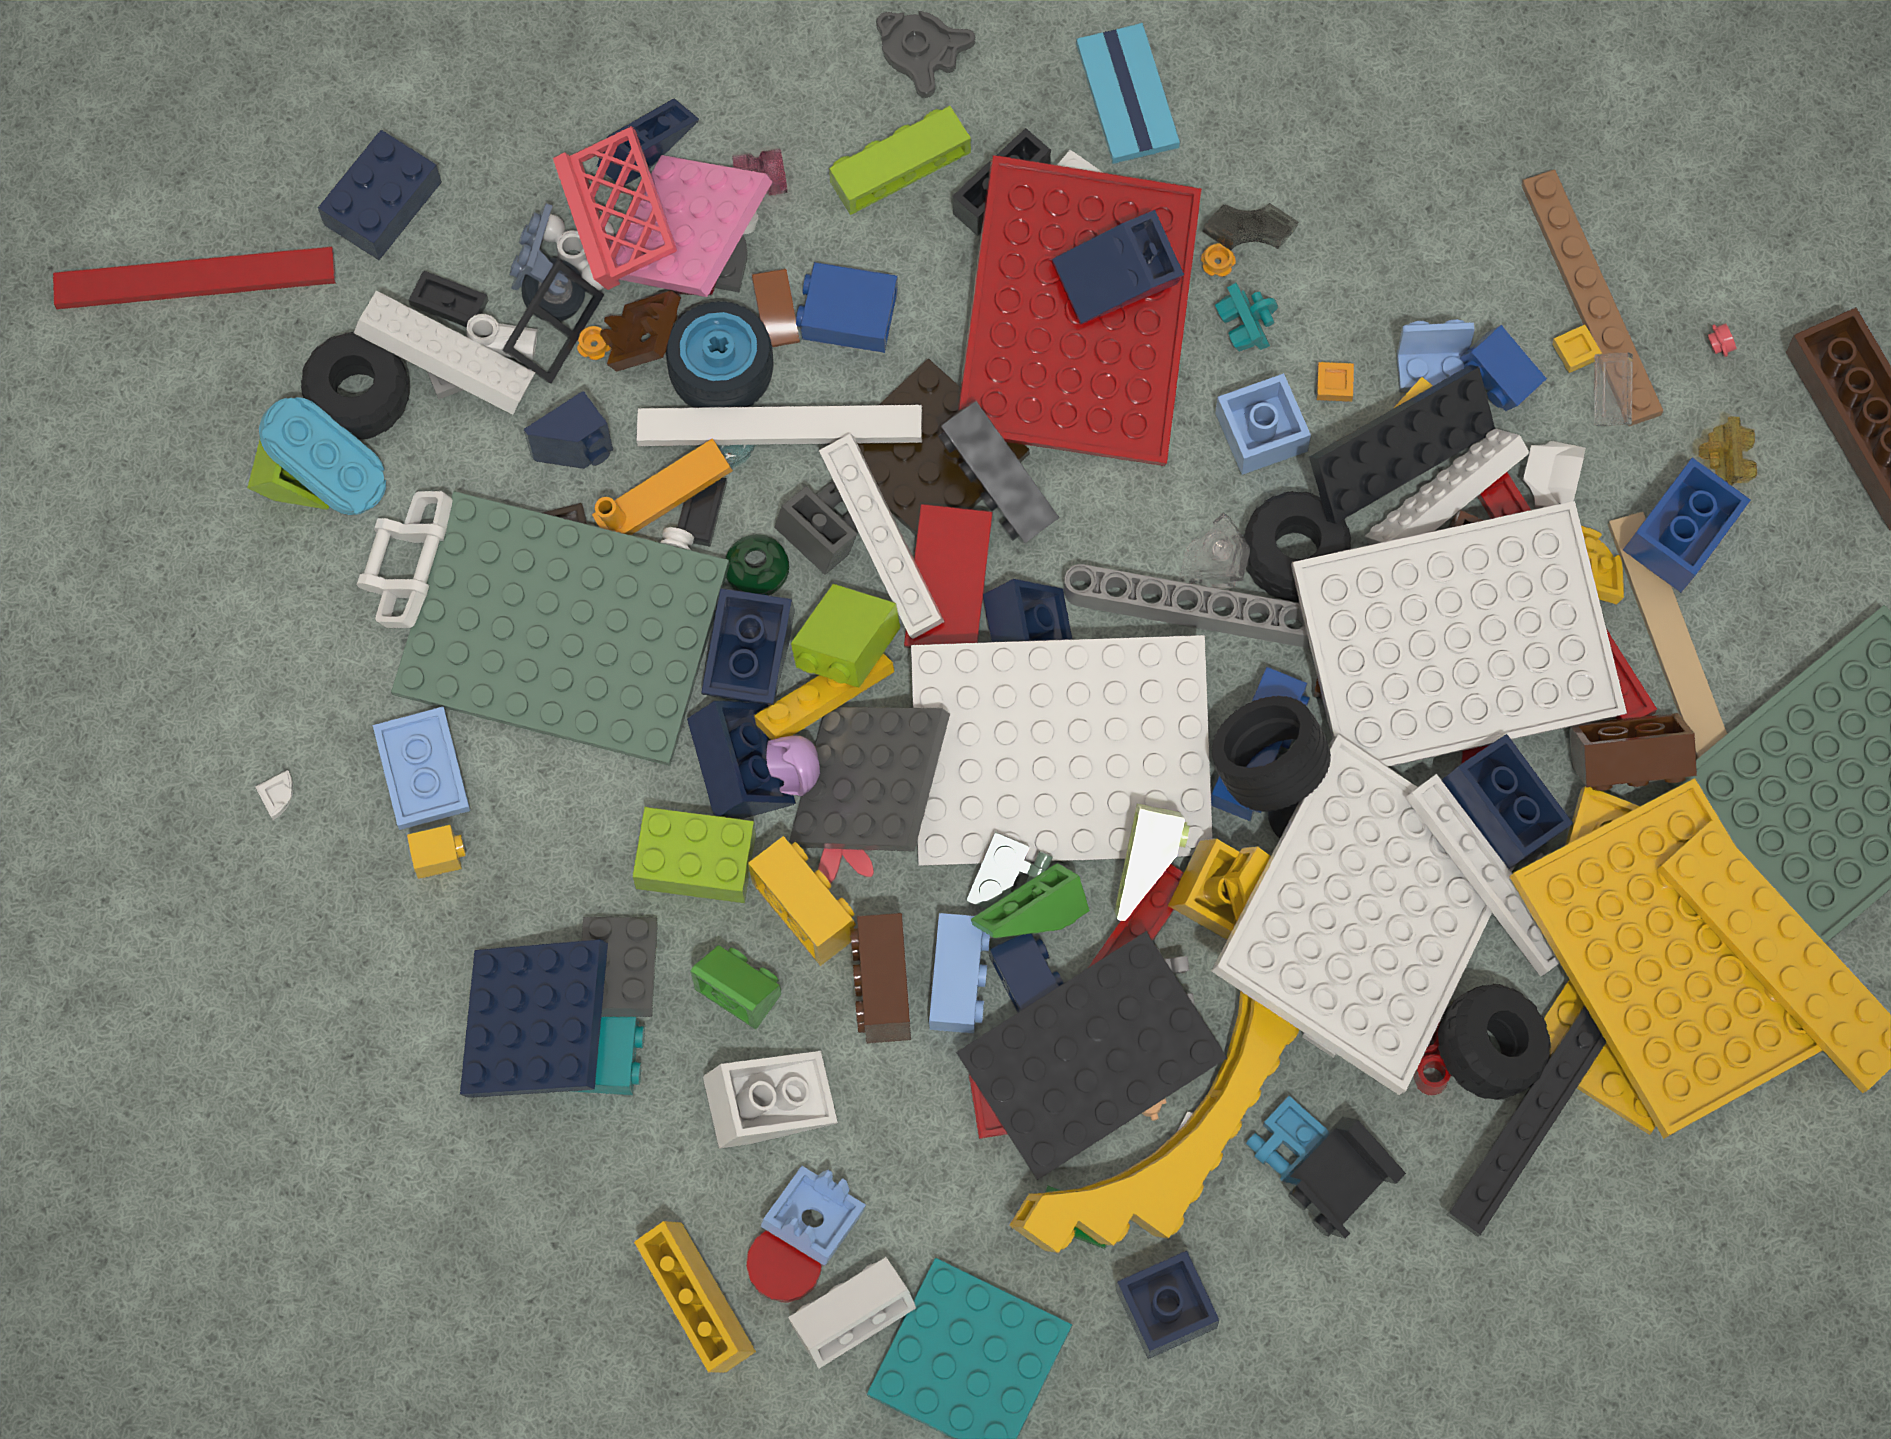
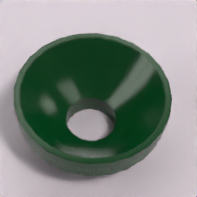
[725,534,790,596]

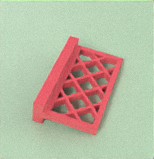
[553,127,677,290]

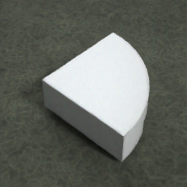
[256,770,293,820]

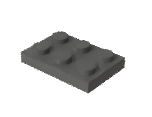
[581,917,658,1017]

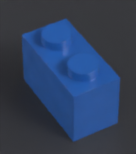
[1460,325,1547,411]

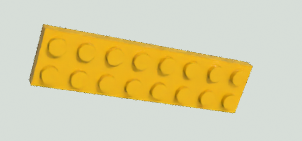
[1657,820,1891,1093]

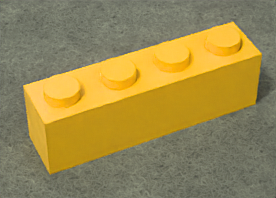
[634,1221,756,1373]

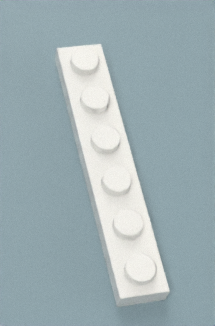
[819,434,944,639]
[1405,774,1560,977]

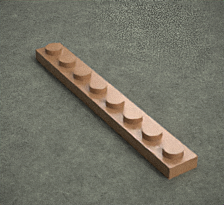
[1521,169,1663,426]

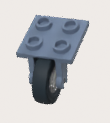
[509,203,585,321]

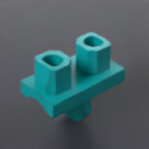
[1215,283,1278,352]

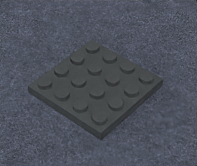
[789,707,950,852]

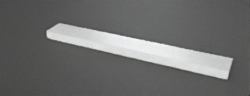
[636,405,922,446]

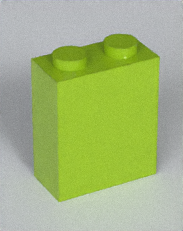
[791,584,901,688]

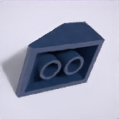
[701,588,795,705]

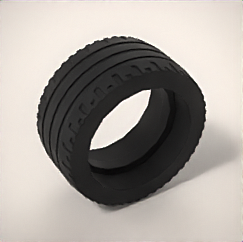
[1211,696,1331,812]

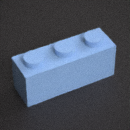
[929,913,990,1034]

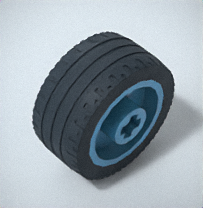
[666,301,774,408]

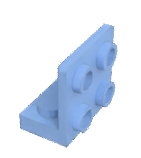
[1396,319,1475,392]

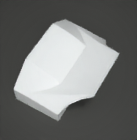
[1523,441,1586,509]

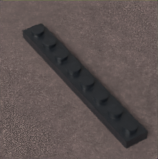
[1446,1005,1606,1237]

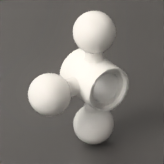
[543,214,614,290]

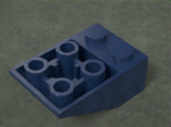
[1052,210,1184,324]

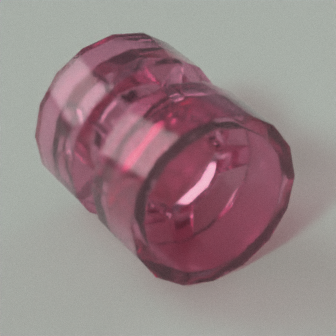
[732,148,788,196]

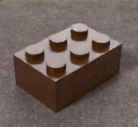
[1570,713,1697,791]
[850,913,911,1043]

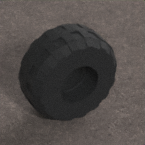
[301,332,410,440]
[1242,491,1351,602]
[1437,984,1551,1100]

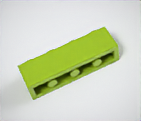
[829,106,971,215]

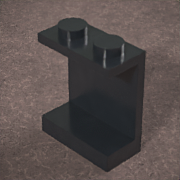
[1282,1117,1406,1239]

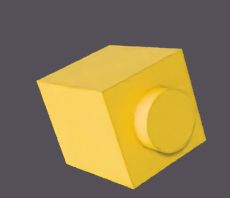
[407,825,466,879]

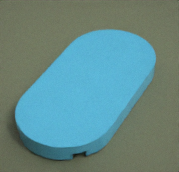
[259,397,386,515]

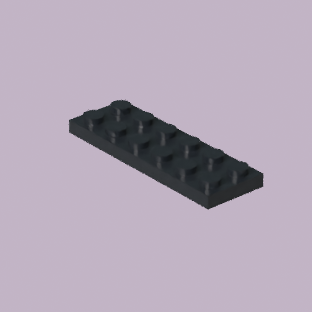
[1309,365,1495,524]

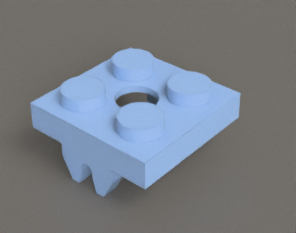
[761,1166,866,1266]

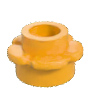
[1201,243,1236,277]
[577,326,611,360]

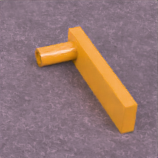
[592,438,733,535]

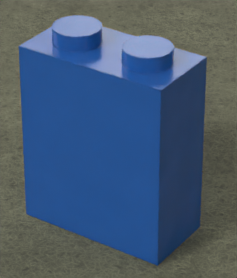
[796,262,898,353]

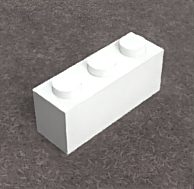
[788,1257,916,1369]

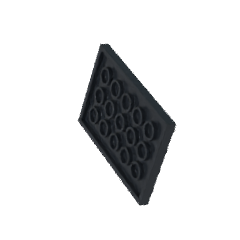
[956,931,1227,1180]

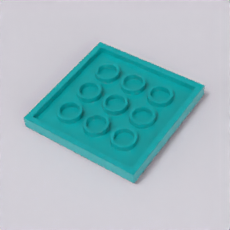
[867,1258,1072,1439]

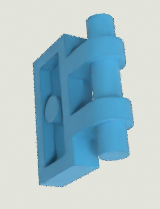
[1246,1096,1329,1181]

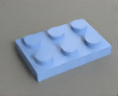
[372,707,470,830]

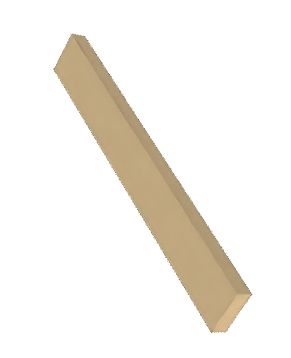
[1608,512,1727,760]

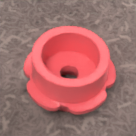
[1707,323,1737,357]

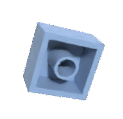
[1215,373,1311,475]

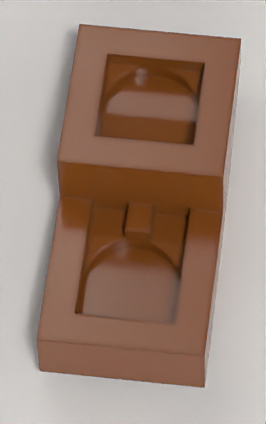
[752,269,800,347]

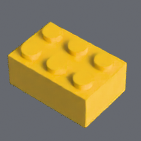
[748,836,856,966]

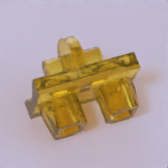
[1698,416,1757,486]

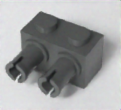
[774,481,858,575]

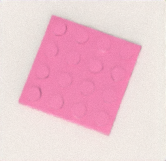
[610,155,772,297]

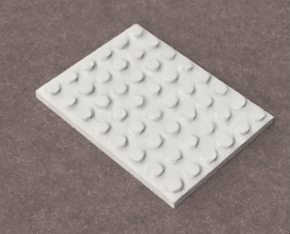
[1291,501,1627,767]
[911,635,1212,866]
[1211,734,1514,1095]

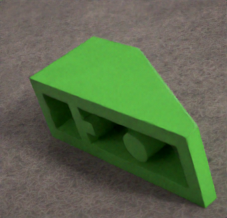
[971,863,1090,938]

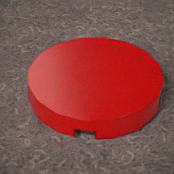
[746,1230,822,1303]

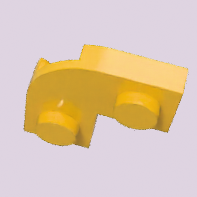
[1581,526,1624,605]

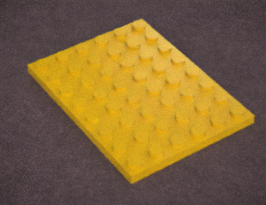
[1509,778,1823,1139]

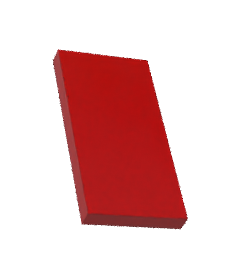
[904,504,993,648]

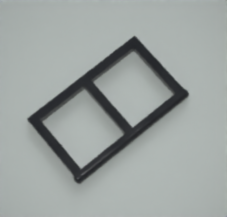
[502,259,604,384]

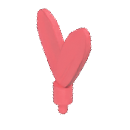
[818,848,874,884]

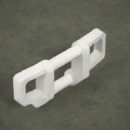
[356,491,453,628]

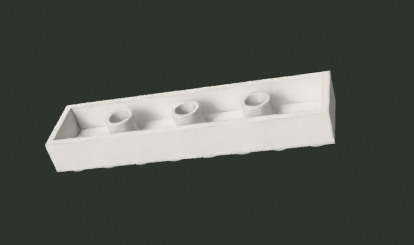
[354,291,535,415]
[1364,429,1530,545]

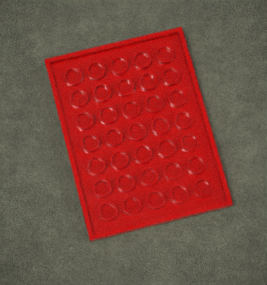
[958,155,1202,466]

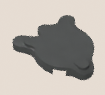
[876,11,975,98]

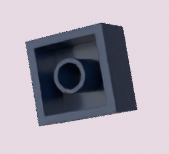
[1116,1250,1219,1359]

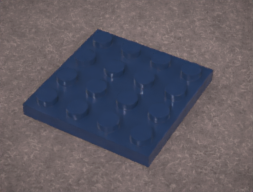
[460,939,608,1098]

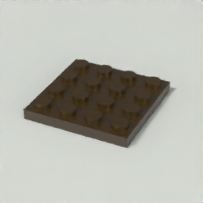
[857,358,1030,537]

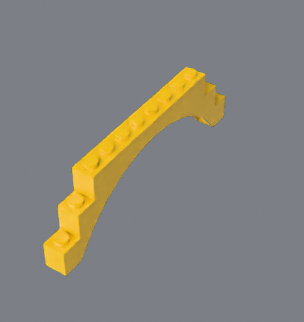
[1009,846,1299,1253]

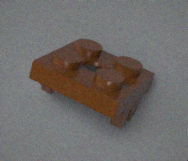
[600,290,681,371]

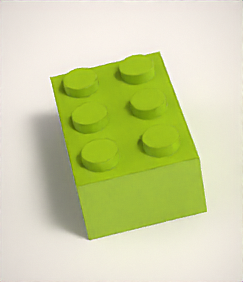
[633,807,756,903]

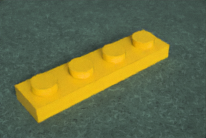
[754,654,895,740]

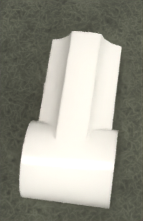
[467,314,538,360]

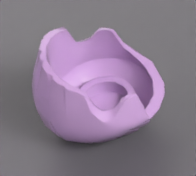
[766,736,820,796]

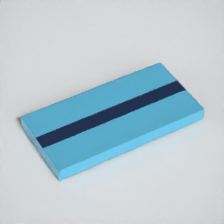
[1076,23,1180,164]

